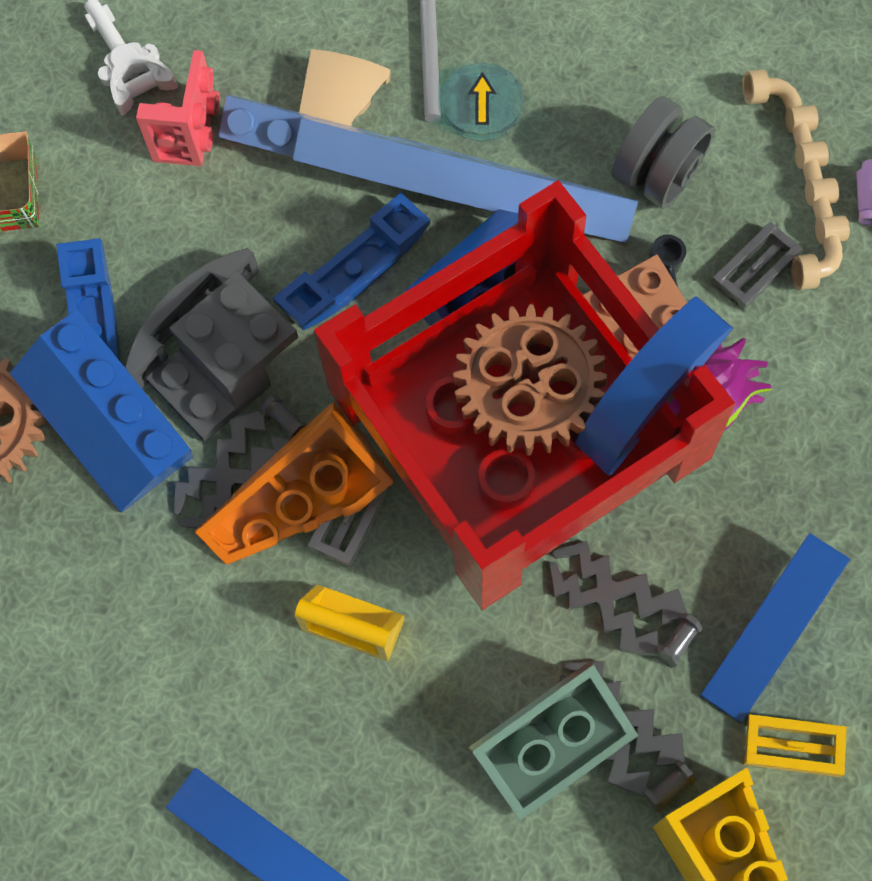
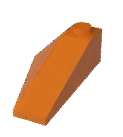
[195,401,394,565]

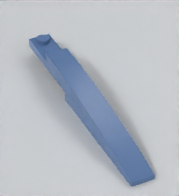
[219,95,639,243]

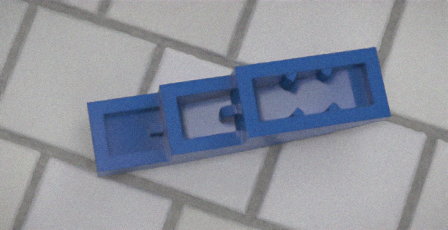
[700,533,850,723]
[166,767,350,881]

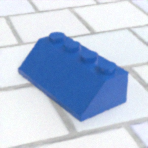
[9,309,193,513]

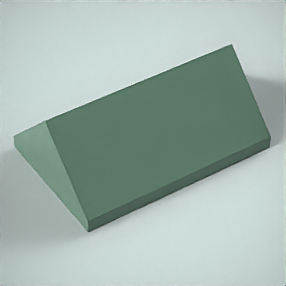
[469,661,639,821]

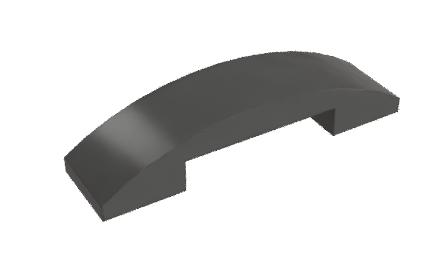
[126,248,259,389]

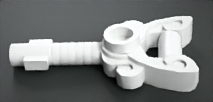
[84,0,178,116]

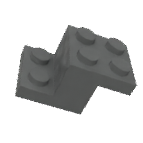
[145,271,299,442]

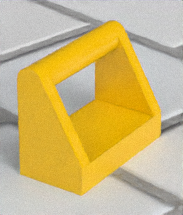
[295,584,405,662]

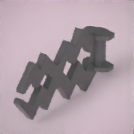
[174,395,307,529]
[550,541,703,668]
[559,661,697,813]

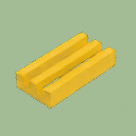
[744,714,847,777]

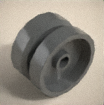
[611,96,716,210]

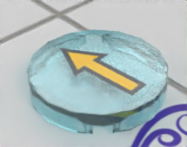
[441,62,524,142]

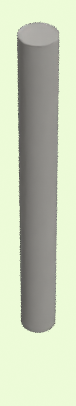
[419,0,441,122]

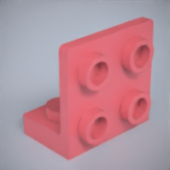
[136,50,220,166]

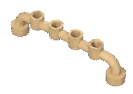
[742,69,850,290]

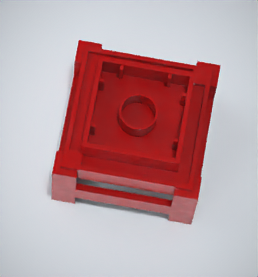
[314,180,736,611]

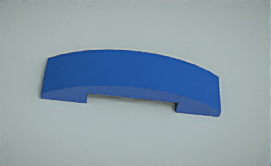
[273,193,430,330]
[56,238,121,362]
[575,296,734,475]

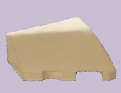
[299,49,391,126]

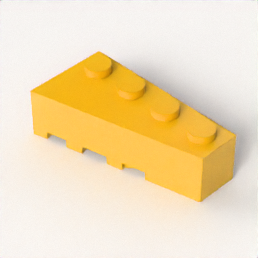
[653,767,788,881]

